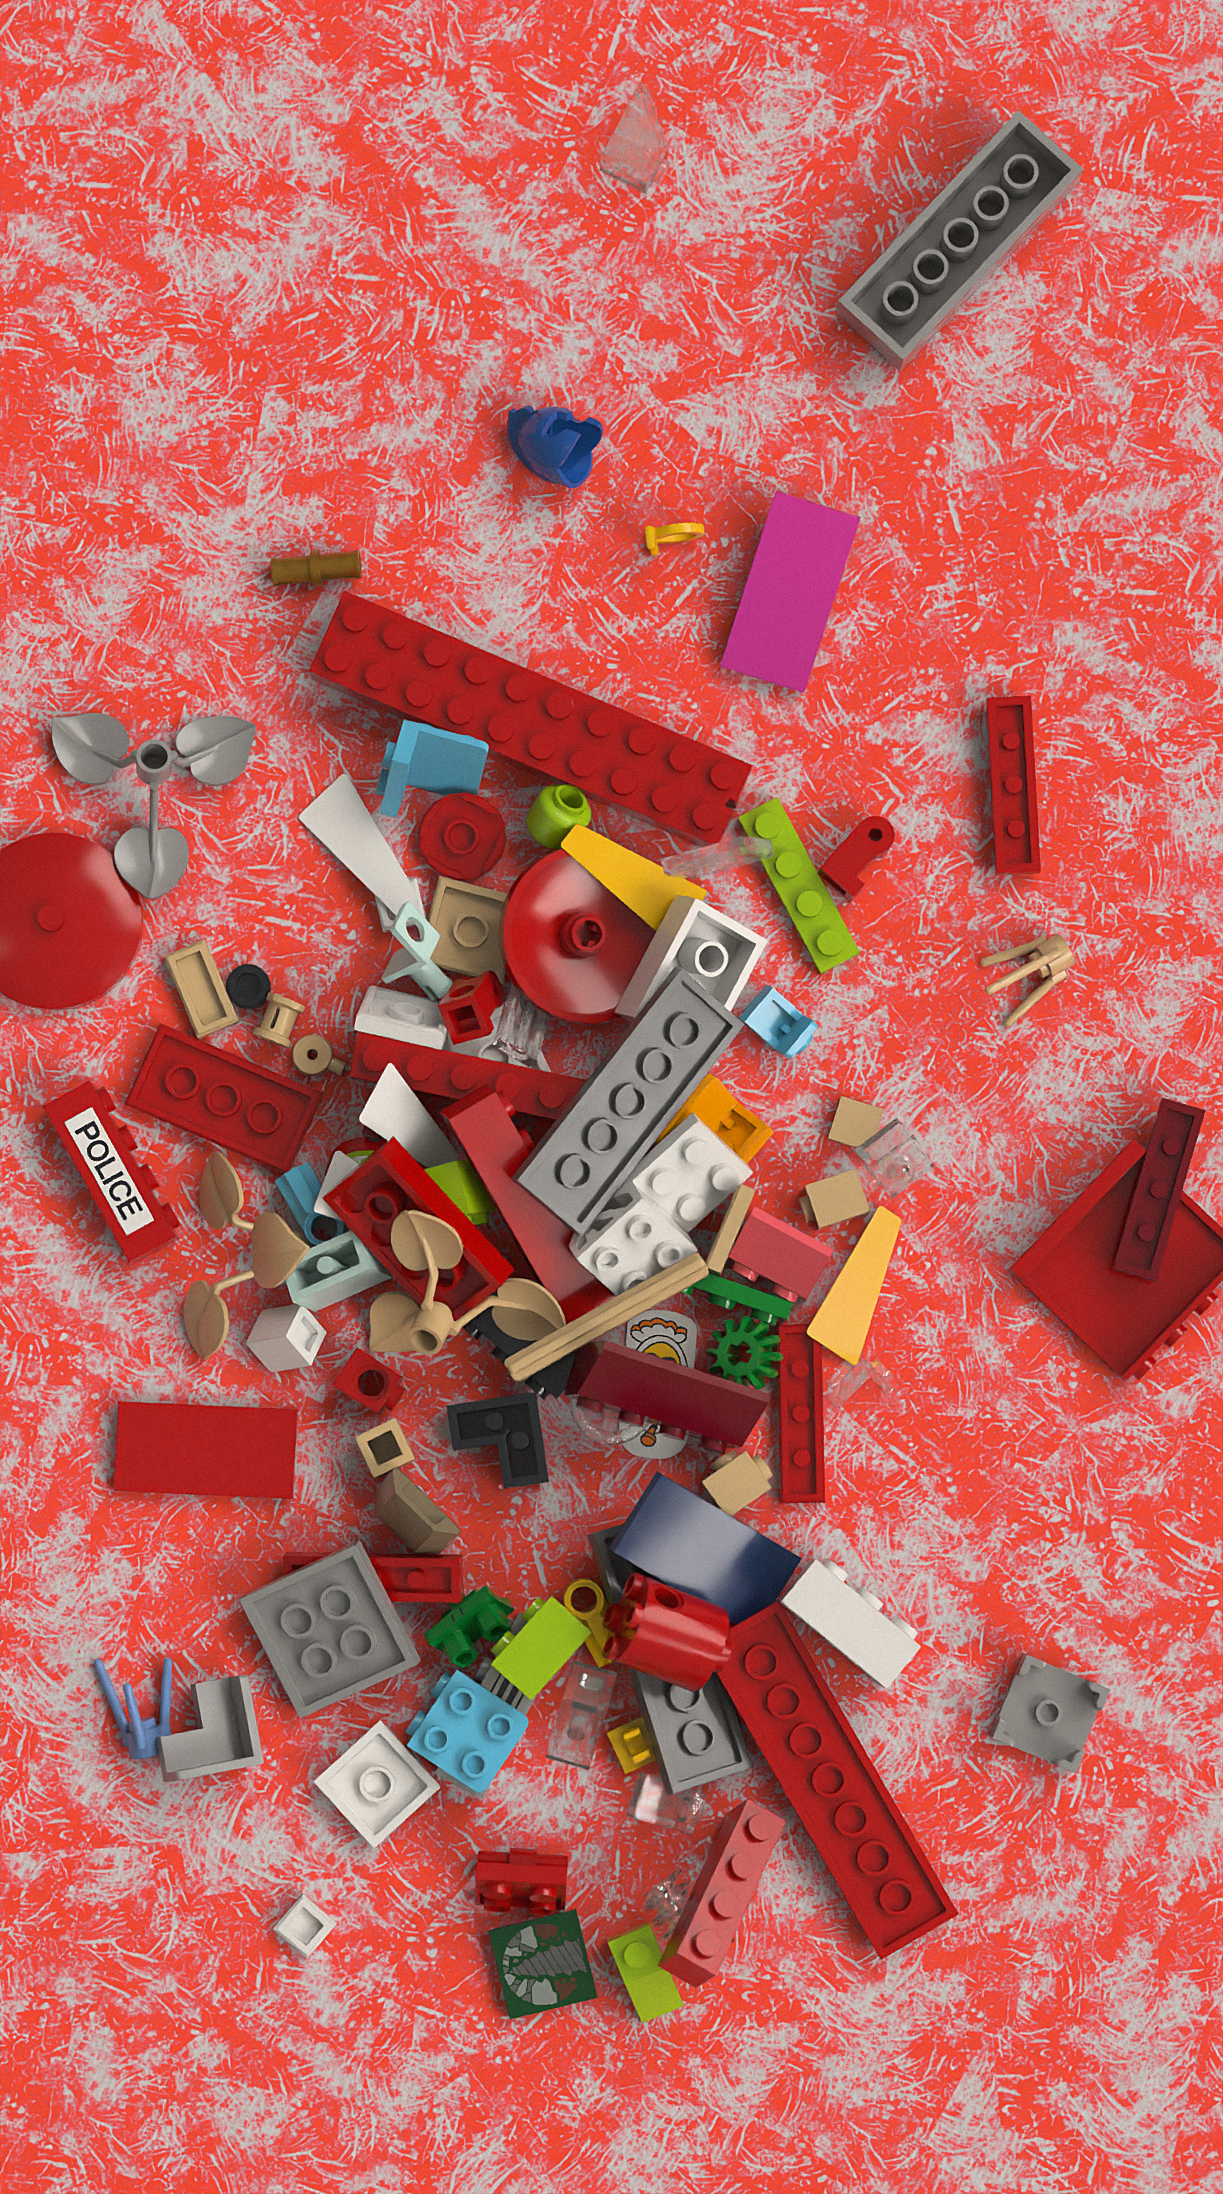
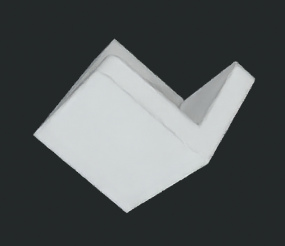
[246,1304,327,1372]

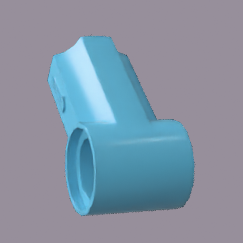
[275,1162,346,1247]

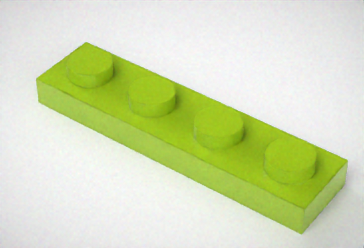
[738,797,860,975]

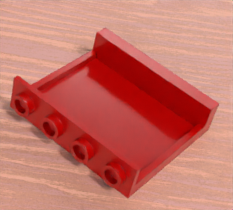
[1007,1139,1223,1381]

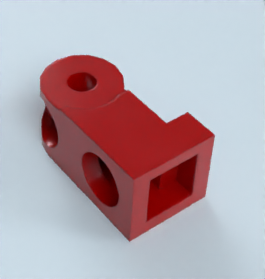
[818,816,895,903]
[437,970,504,1045]

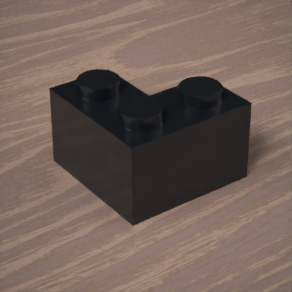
[446,1392,549,1489]

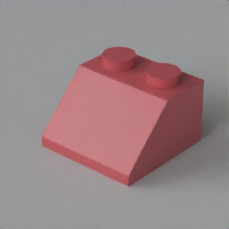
[727,1207,834,1304]

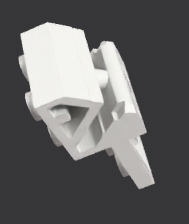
[569,1112,753,1296]

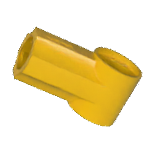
[563,1578,612,1668]

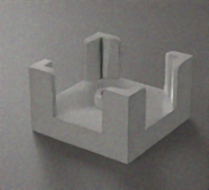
[989,1654,1111,1773]

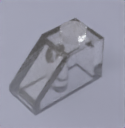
[600,83,670,194]
[546,1660,617,1770]

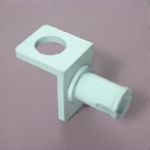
[381,902,453,1001]

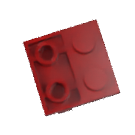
[475,1848,568,1915]

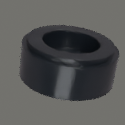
[226,964,271,1010]

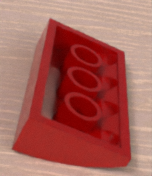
[322,1136,514,1321]

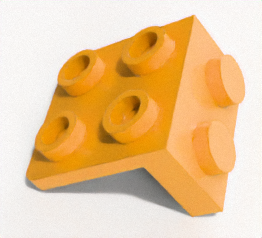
[654,1073,774,1164]

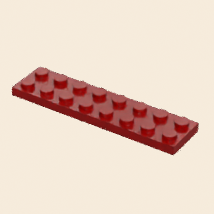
[716,1600,959,1960]

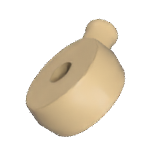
[291,1034,347,1076]

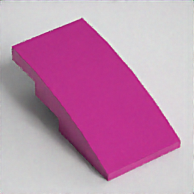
[720,490,861,693]

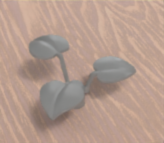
[52,713,256,900]

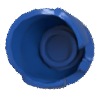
[507,406,603,488]

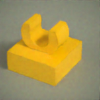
[607,1716,656,1774]

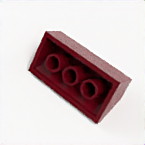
[564,1340,771,1454]

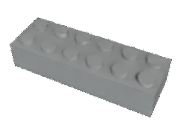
[836,110,1083,371]

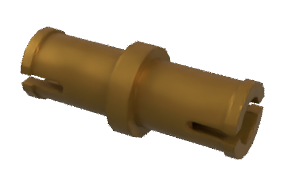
[271,550,362,587]

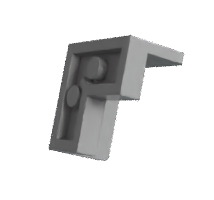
[156,1674,264,1782]

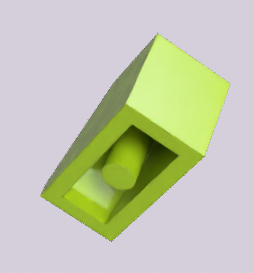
[608,1921,684,2023]

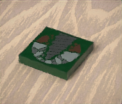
[489,1908,598,2019]

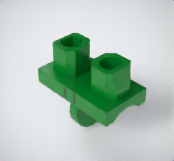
[424,1585,514,1668]

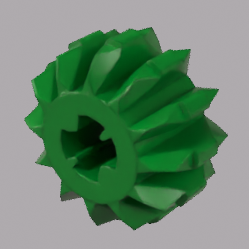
[706,1316,784,1390]

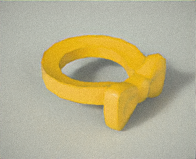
[645,523,705,556]

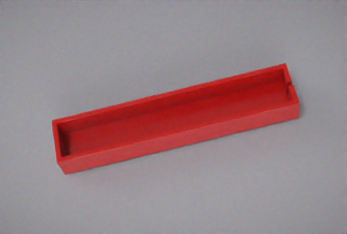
[309,590,753,853]

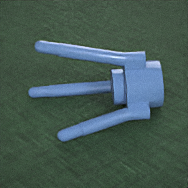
[94,1657,172,1759]

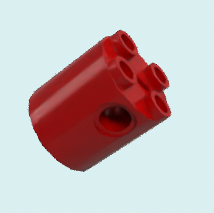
[602,1572,732,1692]

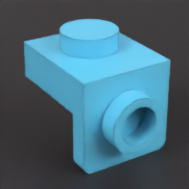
[738,984,818,1059]

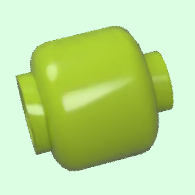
[526,784,591,850]

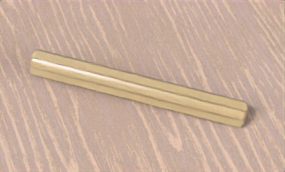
[505,1253,709,1382]

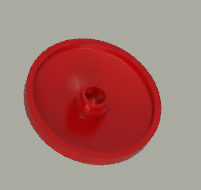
[0,833,143,1011]
[498,848,656,1023]

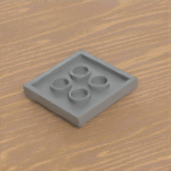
[239,1540,421,1719]

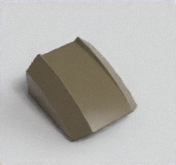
[374,1467,462,1554]

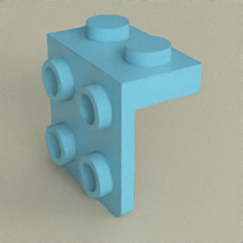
[376,719,489,818]
[405,1669,529,1792]

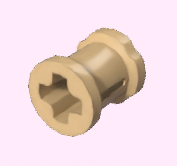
[252,992,305,1048]

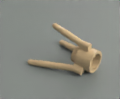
[980,934,1075,1027]

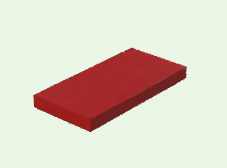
[124,1023,324,1174]
[114,1401,298,1499]

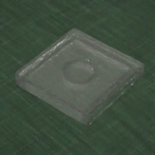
[661,836,774,879]

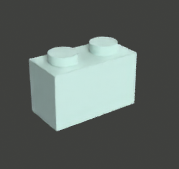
[286,1230,393,1312]

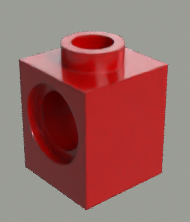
[333,1347,406,1415]

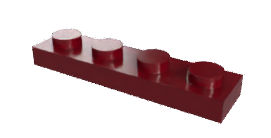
[1111,1098,1206,1282]

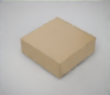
[828,1096,884,1153]

